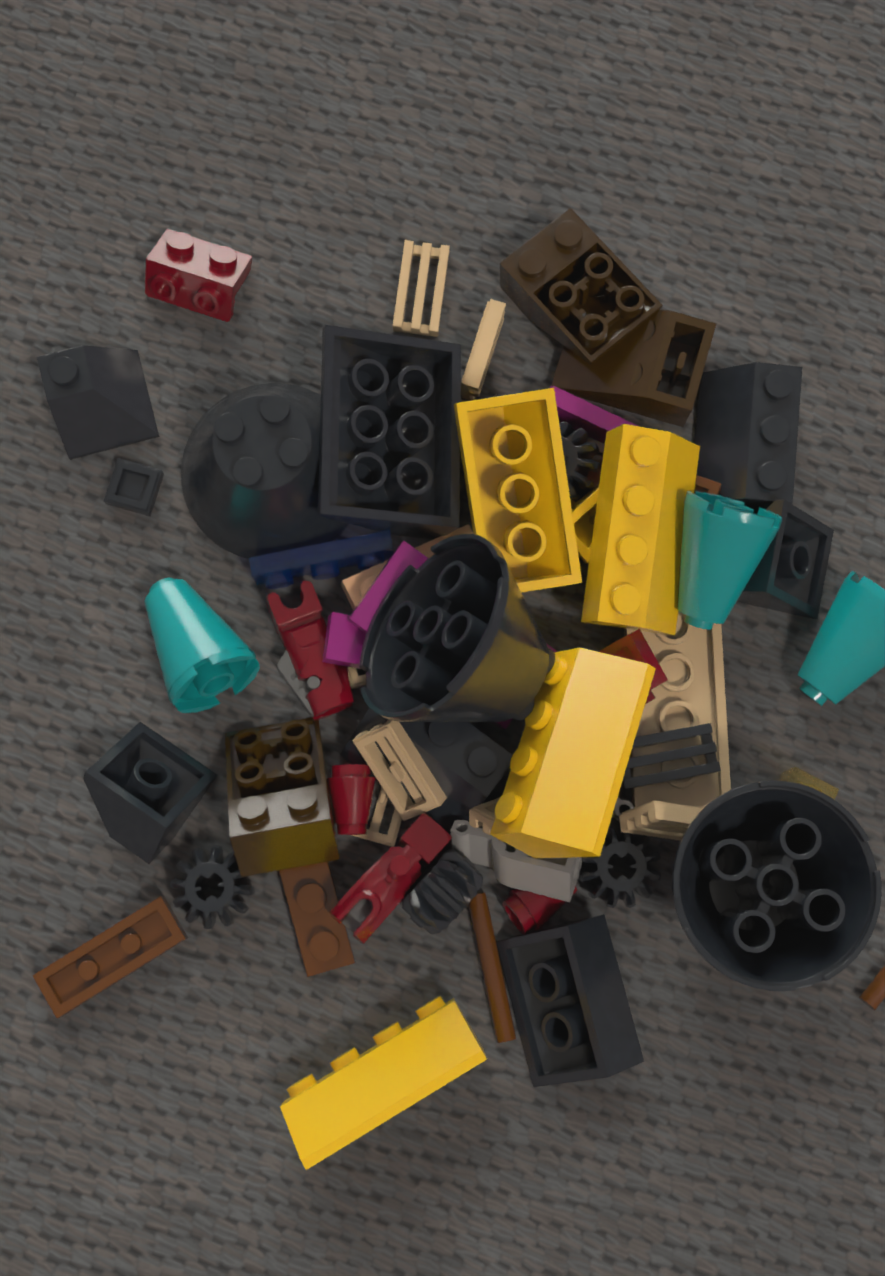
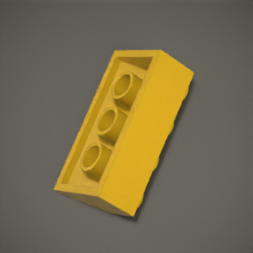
[454,388,582,593]
[581,424,700,635]
[490,647,656,858]
[280,996,487,1170]

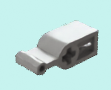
[451,820,582,902]

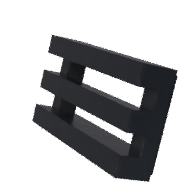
[622,723,721,790]

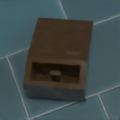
[500,208,663,365]
[552,310,717,427]
[225,717,340,877]

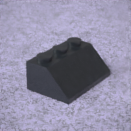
[694,362,803,514]
[340,708,513,840]
[496,914,644,1087]

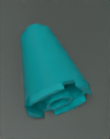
[678,491,783,630]
[797,571,885,706]
[144,578,260,713]

